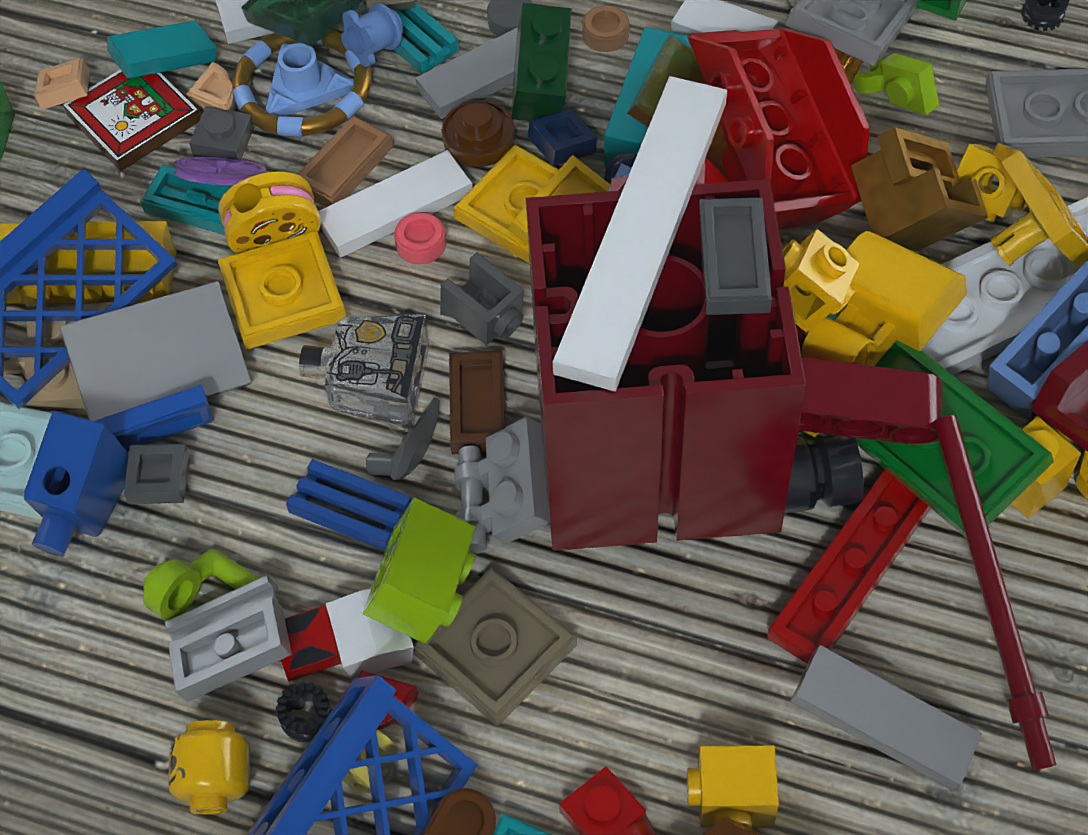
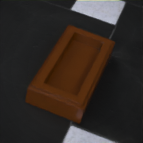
[449,351,505,455]

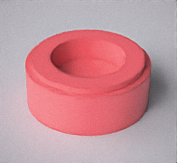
[394,213,446,264]

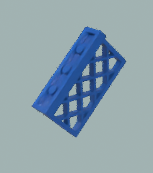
[0,168,177,409]
[247,675,477,835]

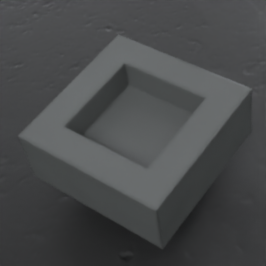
[189,106,255,159]
[124,444,189,504]

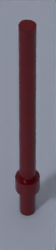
[933,415,1057,771]

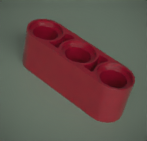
[798,358,943,445]

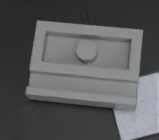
[165,575,292,702]

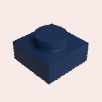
[527,109,598,166]

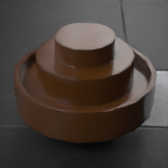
[441,100,515,167]

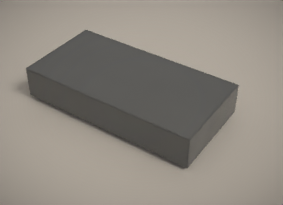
[699,198,772,315]

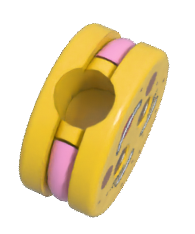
[218,172,321,254]

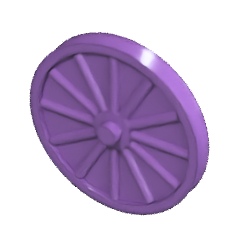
[174,157,266,185]

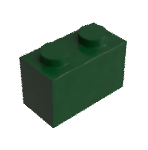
[511,3,572,121]

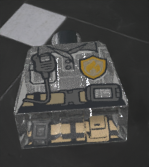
[299,314,430,429]

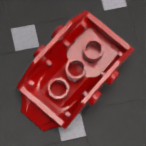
[687,28,870,230]

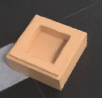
[34,58,90,110]

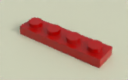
[767,469,931,664]

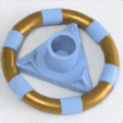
[232,26,372,137]

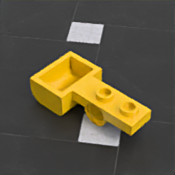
[801,231,967,437]

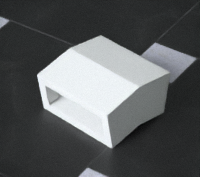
[326,589,414,679]

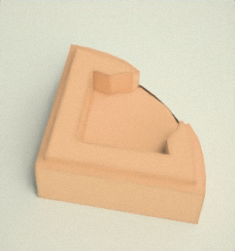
[186,62,237,111]

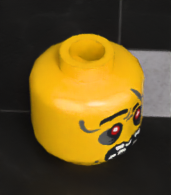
[168,720,250,815]

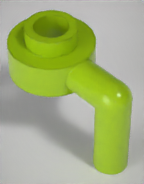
[143,549,260,620]

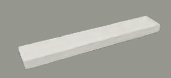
[553,76,727,392]

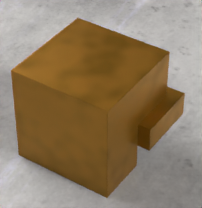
[851,127,988,251]

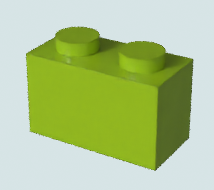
[362,497,476,644]

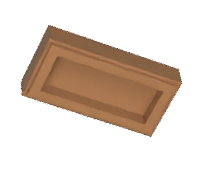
[297,115,394,207]

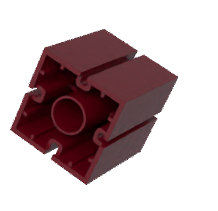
[525,179,806,551]

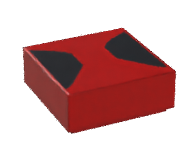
[281,605,342,682]

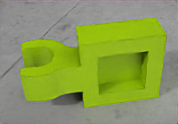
[851,53,939,116]

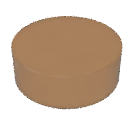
[582,5,629,52]

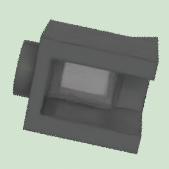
[440,252,524,346]

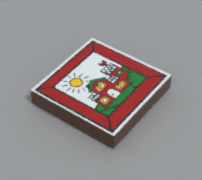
[63,69,200,171]

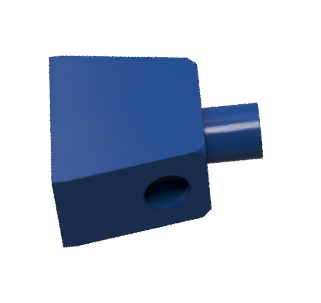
[24,410,129,557]

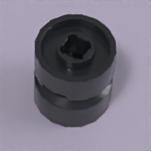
[785,434,864,513]

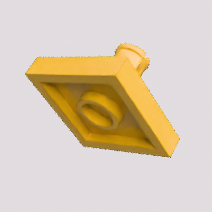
[990,150,1088,269]

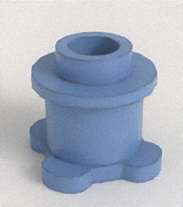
[341,3,403,67]

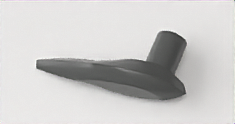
[366,397,440,480]

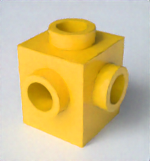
[957,143,1027,222]
[782,229,860,333]

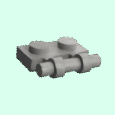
[454,416,550,554]

